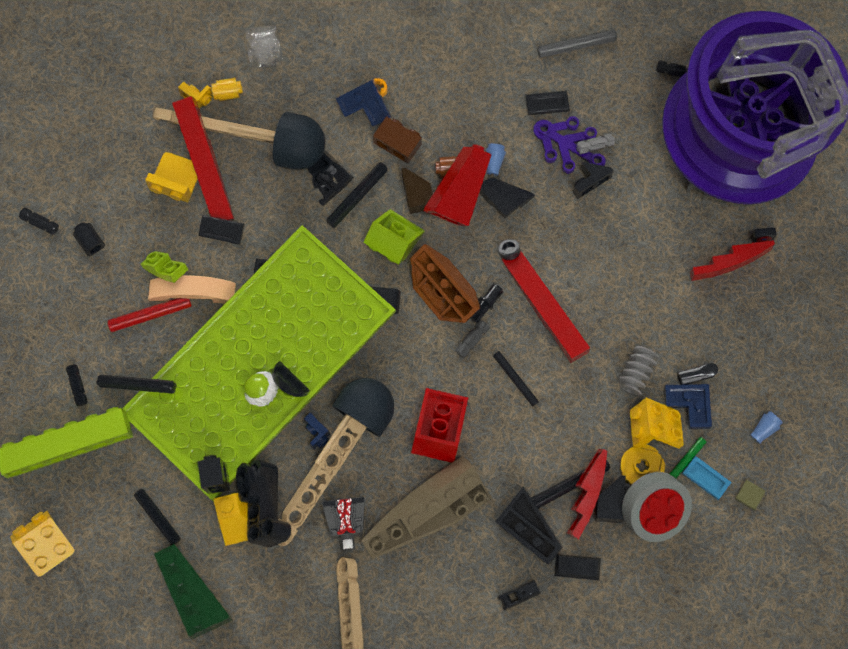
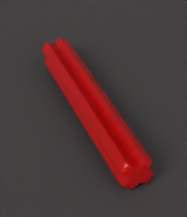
[107,298,191,332]

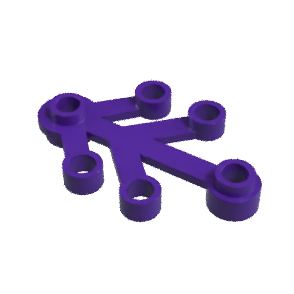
[533,116,606,174]

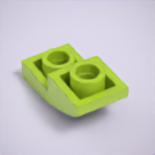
[141,251,188,283]

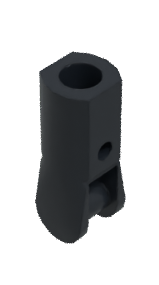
[677,363,718,385]
[498,580,540,611]

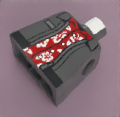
[322,497,365,551]

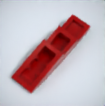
[690,240,775,281]
[566,449,607,539]

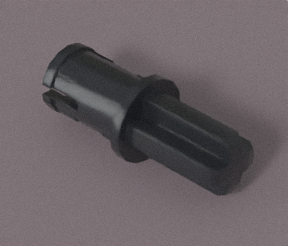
[470,284,504,323]

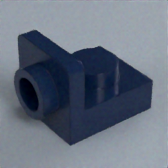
[304,413,330,450]

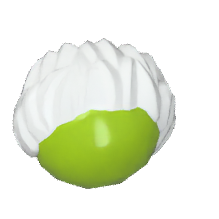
[244,371,278,407]

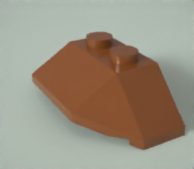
[410,244,480,323]

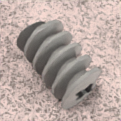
[618,346,658,396]

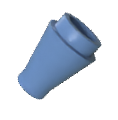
[485,143,506,176]
[750,411,782,444]

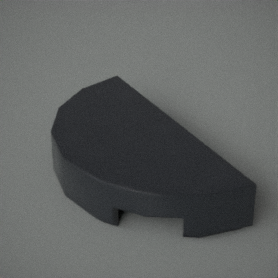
[272,361,310,397]

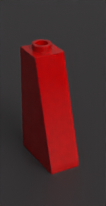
[424,144,492,226]

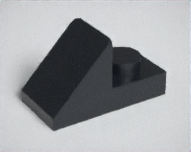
[573,162,614,199]

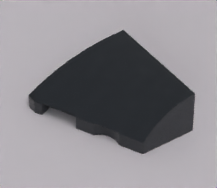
[308,150,354,206]
[479,177,535,218]

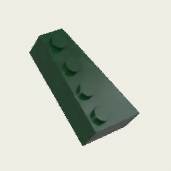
[154,544,233,640]

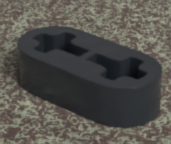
[236,463,260,504]

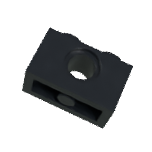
[198,455,231,494]

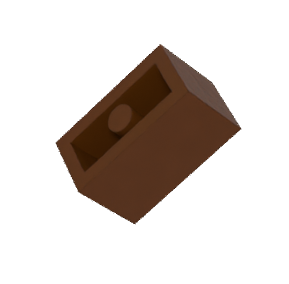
[373,116,422,164]

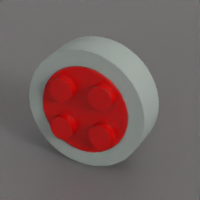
[622,472,692,542]

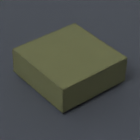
[735,480,766,511]

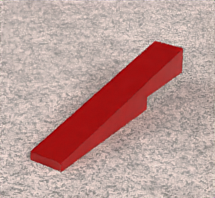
[172,96,234,220]
[501,252,590,364]

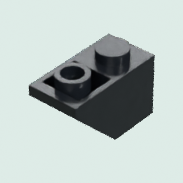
[596,475,629,523]

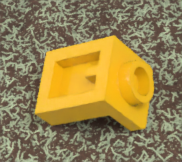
[178,81,212,109]

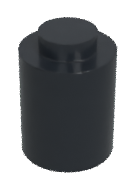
[73,222,105,256]

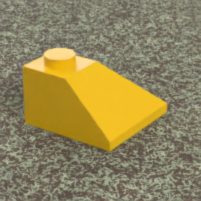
[214,493,248,546]

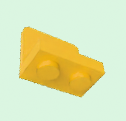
[146,152,198,203]
[630,398,684,449]
[10,510,74,577]

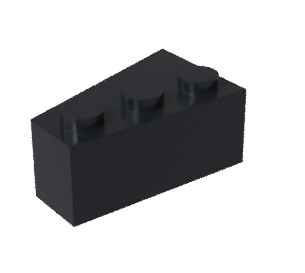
[495,487,563,565]

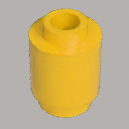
[211,77,243,101]

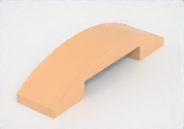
[148,275,236,304]

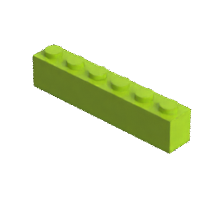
[0,407,133,479]

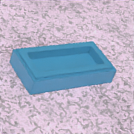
[682,456,732,500]

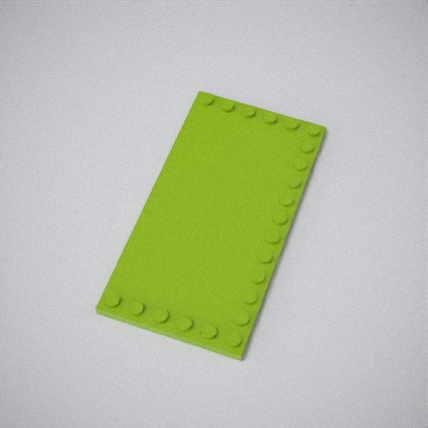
[122,225,396,502]

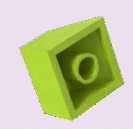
[363,209,425,265]

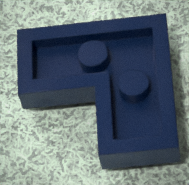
[336,80,392,127]
[664,384,712,429]

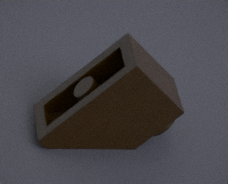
[401,168,435,214]

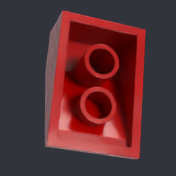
[411,388,468,463]

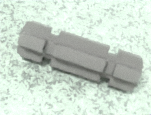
[576,134,615,154]

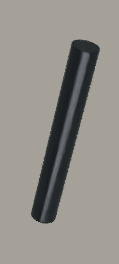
[493,351,539,407]

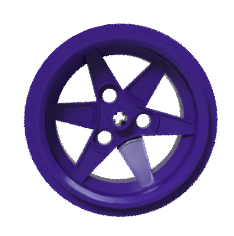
[662,11,848,204]

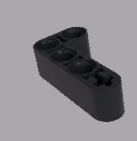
[247,460,291,547]

